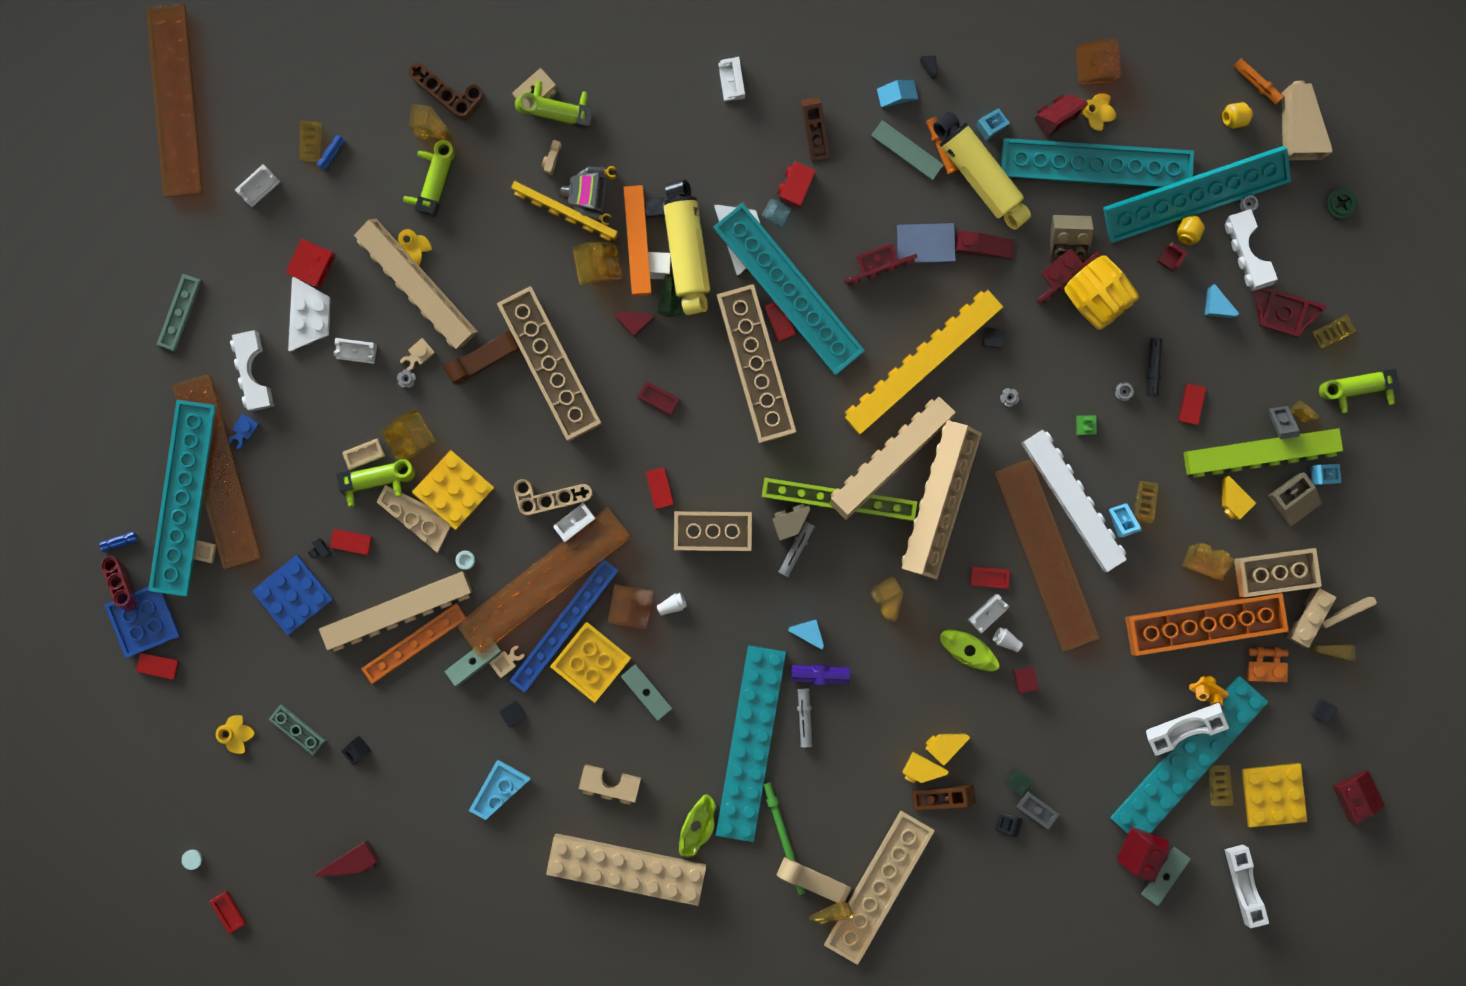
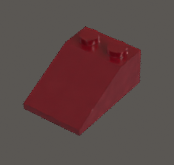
[1035,94,1088,137]

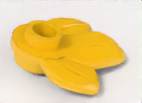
[1081,93,1117,131]
[398,229,432,265]
[216,715,255,754]

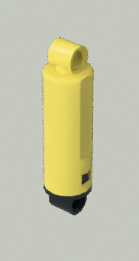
[933,112,1031,230]
[663,179,710,315]

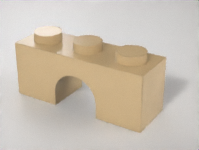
[1285,588,1336,648]
[579,764,641,804]

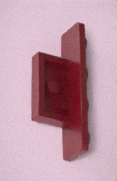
[844,243,918,286]
[1036,248,1100,303]

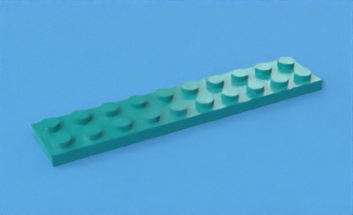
[1001,138,1194,188]
[1103,146,1291,243]
[713,202,865,375]
[148,400,217,596]
[716,645,786,842]
[1110,676,1268,834]

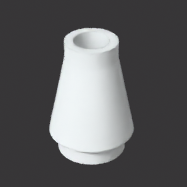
[657,593,687,616]
[993,627,1023,652]

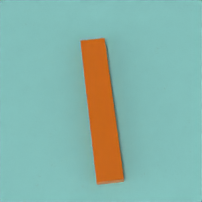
[624,185,651,296]
[361,603,468,684]

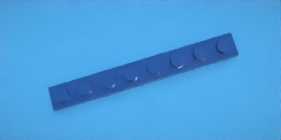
[510,559,619,693]

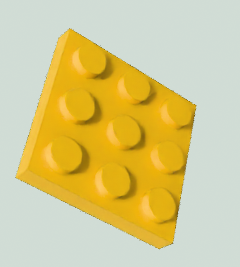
[412,450,494,531]
[550,622,631,703]
[1242,763,1307,827]

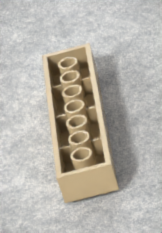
[717,284,796,444]
[497,286,602,442]
[902,420,982,580]
[546,833,706,906]

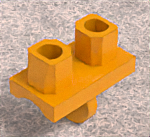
[1189,676,1228,706]

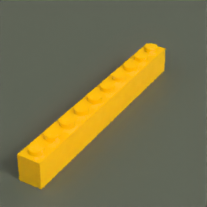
[844,290,1003,435]

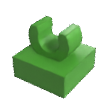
[1076,415,1097,435]

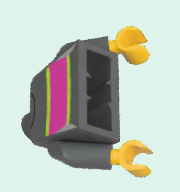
[561,166,616,226]

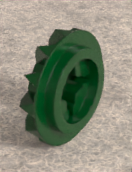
[1326,188,1358,219]

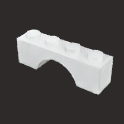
[1225,209,1278,291]
[230,330,274,411]
[1146,703,1229,756]
[1224,845,1269,928]

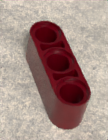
[101,556,138,612]

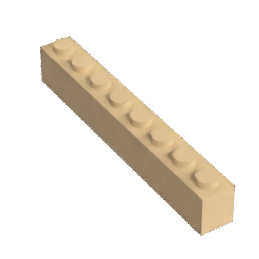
[354,219,478,349]
[830,397,956,520]
[319,571,473,652]

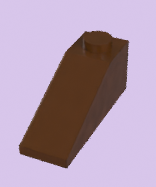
[800,97,830,161]
[912,784,976,810]

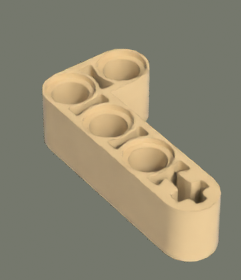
[514,479,593,515]
[777,857,851,905]

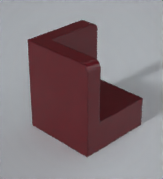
[1157,242,1188,272]
[1012,667,1039,694]

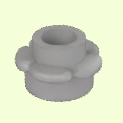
[1239,195,1258,213]
[397,369,416,388]
[1115,382,1134,401]
[1000,388,1019,407]

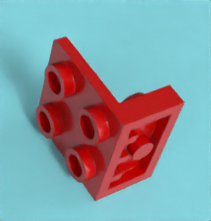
[286,239,337,289]

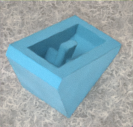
[877,80,918,108]
[975,108,1010,141]
[1205,284,1239,318]
[1309,464,1341,485]
[1109,503,1141,537]
[788,619,824,649]

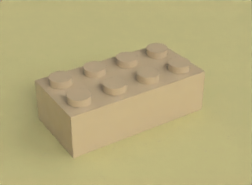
[674,511,752,551]
[1234,548,1322,597]

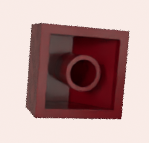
[1333,770,1385,824]
[1117,827,1169,883]

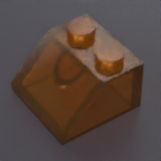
[1076,38,1121,84]
[608,584,653,629]

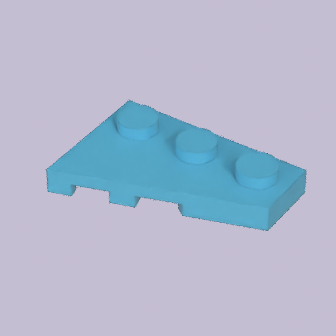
[469,759,531,820]

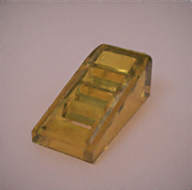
[299,120,322,162]
[1313,314,1356,349]
[1290,400,1319,422]
[1134,480,1159,523]
[1311,644,1356,661]
[1209,765,1233,806]
[809,901,854,923]

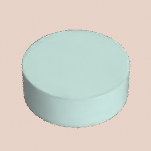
[456,551,476,570]
[182,849,203,870]

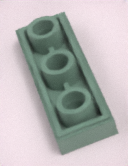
[444,636,502,687]
[621,664,672,721]
[268,704,326,756]
[1141,847,1191,906]

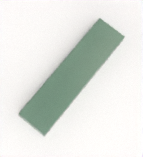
[871,120,944,181]
[156,274,202,352]

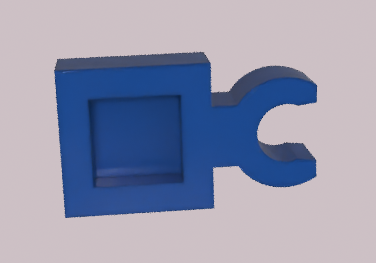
[228,414,260,450]

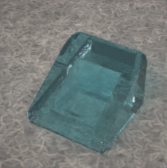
[762,199,791,226]

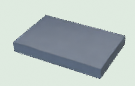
[896,223,955,264]

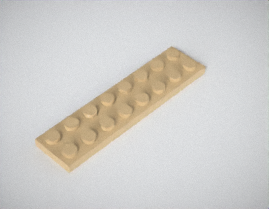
[824,811,935,965]

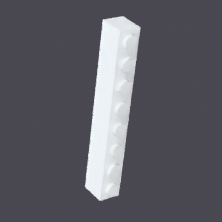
[1021,430,1127,572]

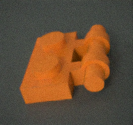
[1247,647,1289,682]

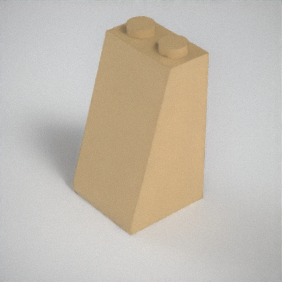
[1282,81,1332,160]

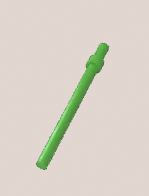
[763,782,806,895]

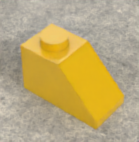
[1222,476,1256,520]
[926,734,970,766]
[902,752,949,784]

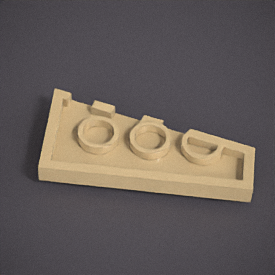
[377,485,451,553]

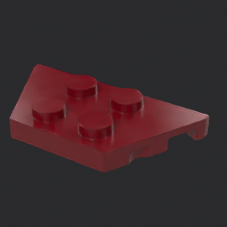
[1254,287,1327,338]

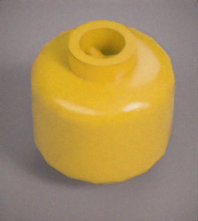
[1222,102,1253,129]
[1176,216,1205,245]

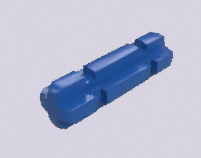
[317,135,345,170]
[99,532,138,552]

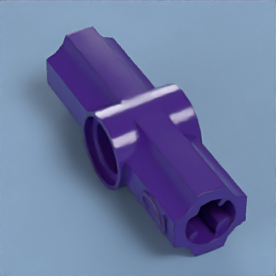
[791,664,850,685]

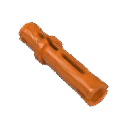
[1233,58,1284,105]
[926,117,959,174]

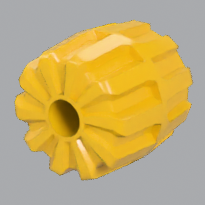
[1064,255,1139,330]

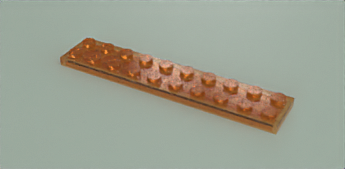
[146,4,203,197]
[172,374,262,569]
[994,459,1099,652]
[457,507,631,655]

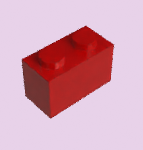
[777,161,816,209]

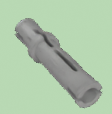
[778,521,815,577]
[797,688,813,747]

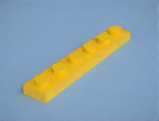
[511,181,619,242]

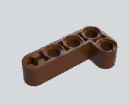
[409,63,484,120]
[443,331,520,385]

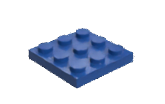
[252,555,334,636]
[104,587,181,658]

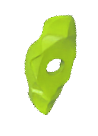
[940,630,999,672]
[679,794,716,857]

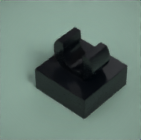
[308,538,333,559]

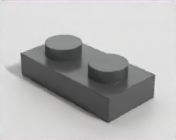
[1269,406,1300,439]
[1016,791,1059,830]

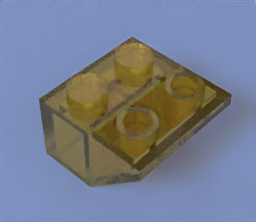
[409,104,453,141]
[573,242,623,285]
[381,409,436,460]
[1181,543,1235,580]
[870,576,904,622]

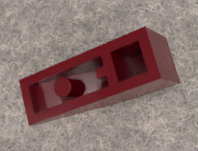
[955,231,1014,259]
[315,840,380,877]

